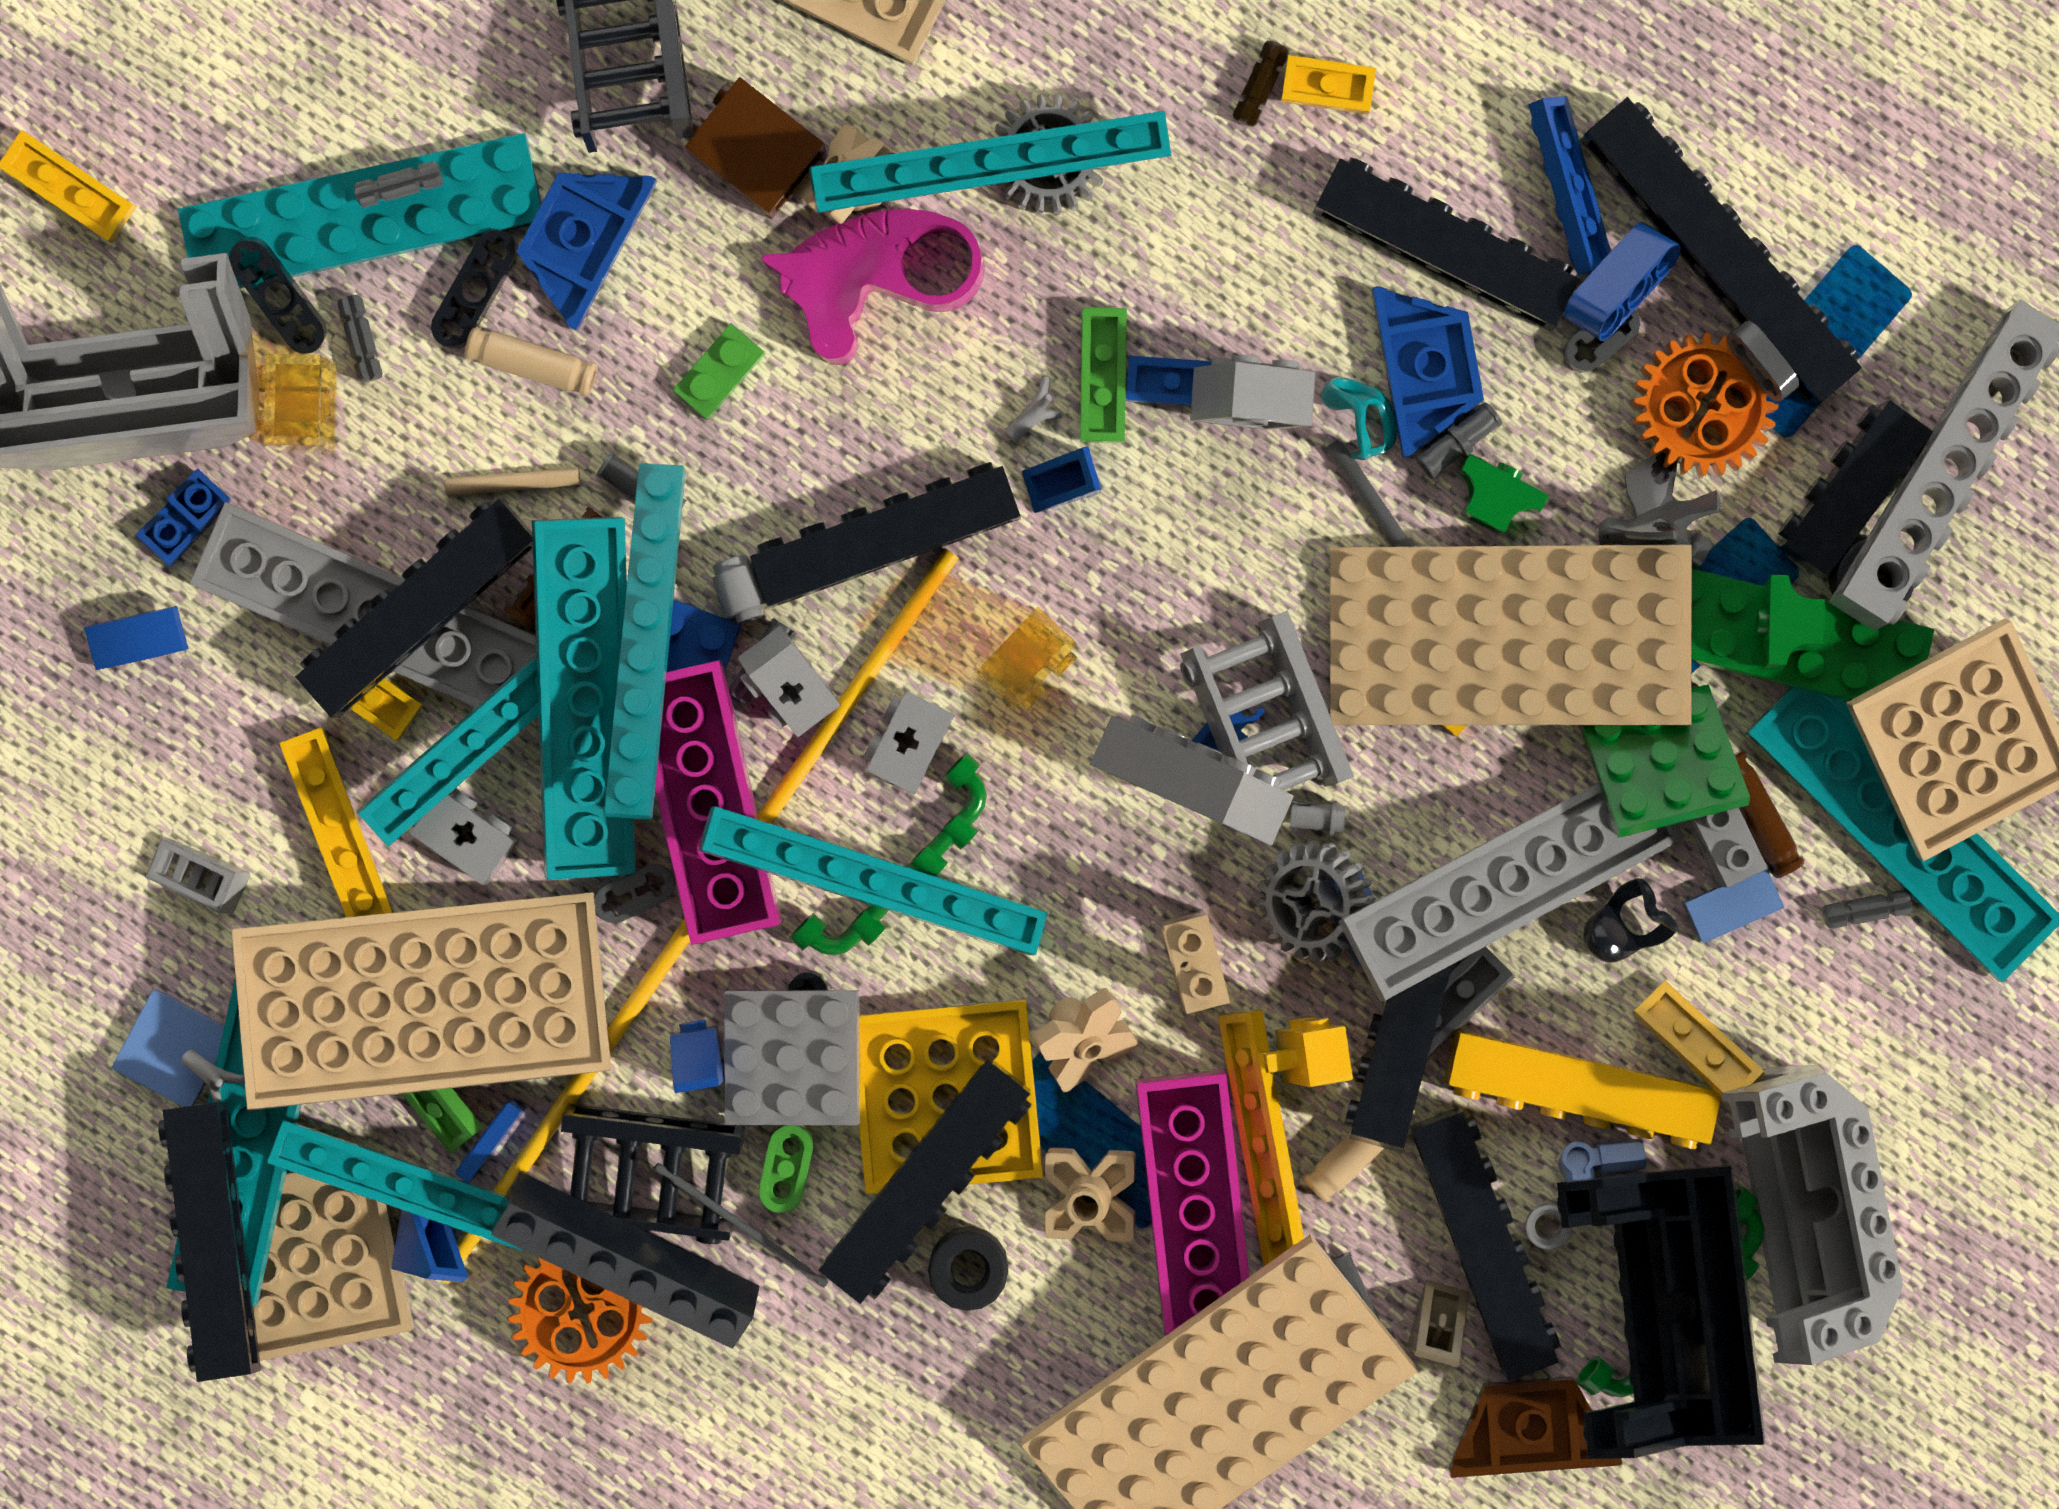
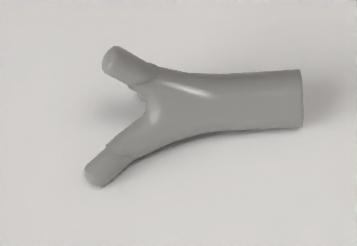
[1004,376,1062,442]
[181,1049,245,1102]

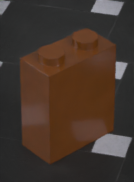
[684,77,826,219]

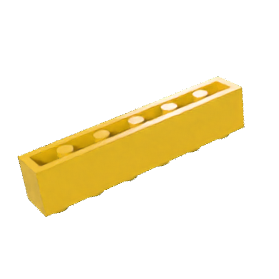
[1444,1030,1722,1149]

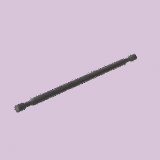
[653,1162,828,1288]

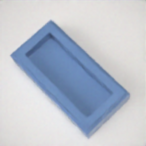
[1682,869,1784,943]

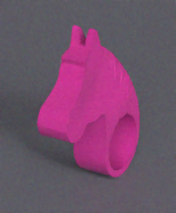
[761,209,985,365]

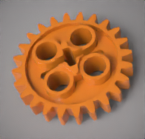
[1630,332,1778,478]
[507,1256,653,1384]

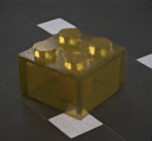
[257,354,337,453]
[976,607,1077,711]

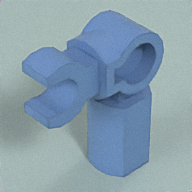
[1558,1139,1646,1182]

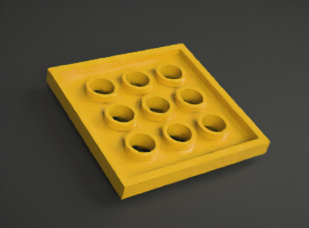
[859,999,1043,1194]

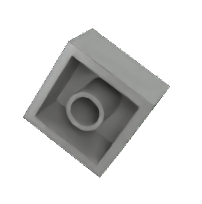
[1190,355,1316,430]

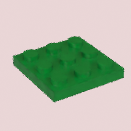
[1579,684,1750,838]

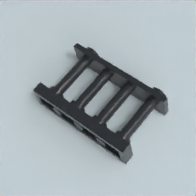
[556,0,695,153]
[561,1103,745,1244]

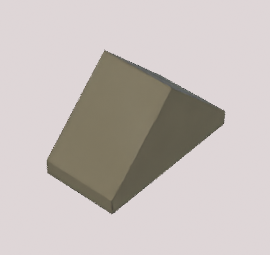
[1407,1280,1469,1367]

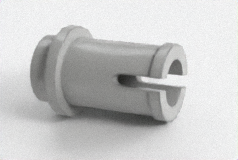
[1290,800,1346,836]

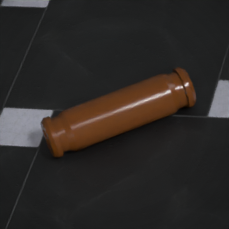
[1734,751,1805,878]

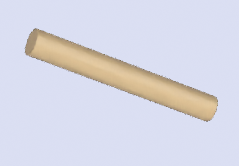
[445,467,581,497]

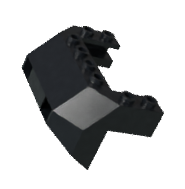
[1557,1165,1765,1459]

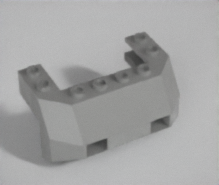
[0,253,259,471]
[1722,1065,1903,1365]

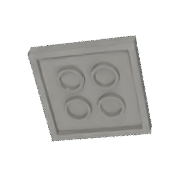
[724,990,860,1126]

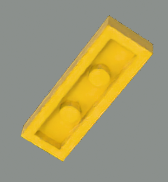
[0,129,137,243]
[1634,980,1765,1104]

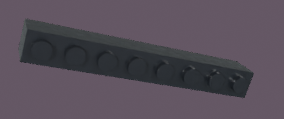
[1580,96,1862,408]

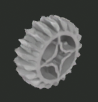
[995,94,1108,216]
[1255,840,1376,962]

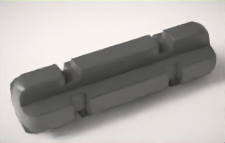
[354,161,443,208]
[337,295,383,383]
[1823,890,1912,929]

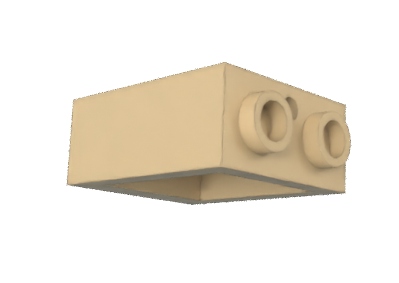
[1160,910,1231,1014]

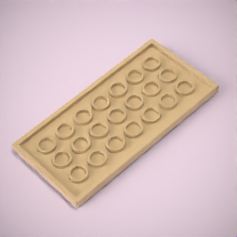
[1330,545,1692,725]
[231,892,611,1110]
[1021,1234,1417,1509]

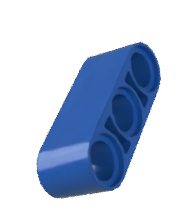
[1564,222,1681,341]

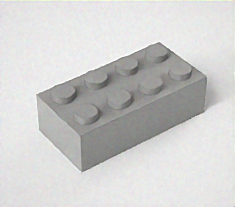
[1090,715,1294,846]

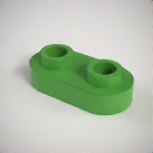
[759,1125,814,1213]

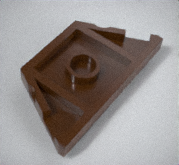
[1449,1376,1622,1478]

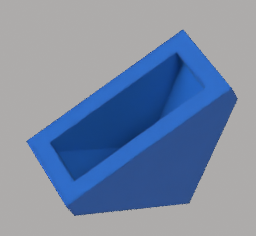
[1022,446,1101,513]
[391,1210,468,1282]

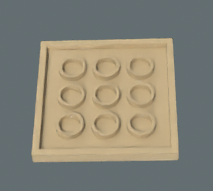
[1846,618,2059,861]
[253,1172,414,1361]

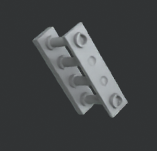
[1180,610,1354,790]

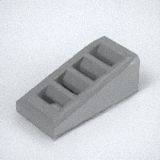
[145,837,250,913]

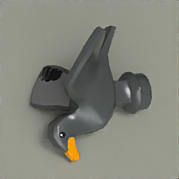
[1598,451,1721,569]

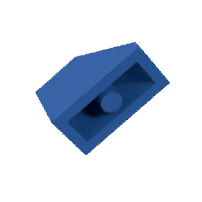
[670,1020,725,1094]

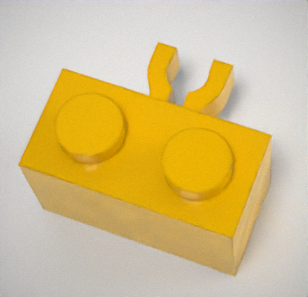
[1256,1016,1353,1087]

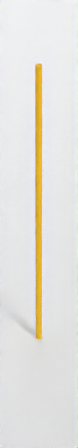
[441,548,959,1284]

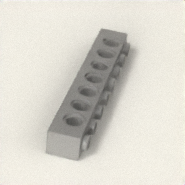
[1829,299,2059,631]

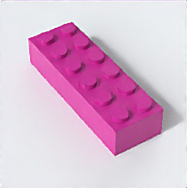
[655,660,782,945]
[1135,1069,1250,1337]

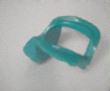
[1321,377,1397,460]

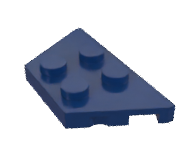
[516,173,658,332]
[1371,286,1484,458]

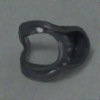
[1583,878,1678,963]

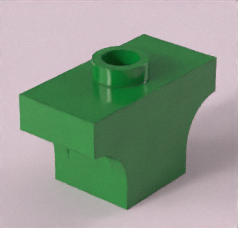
[1457,454,1550,535]
[1755,575,1825,672]

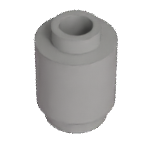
[712,555,767,625]

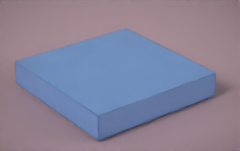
[111,989,224,1107]

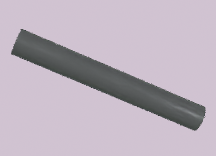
[1326,438,1414,547]

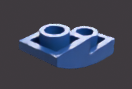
[135,468,231,568]
[84,606,189,670]

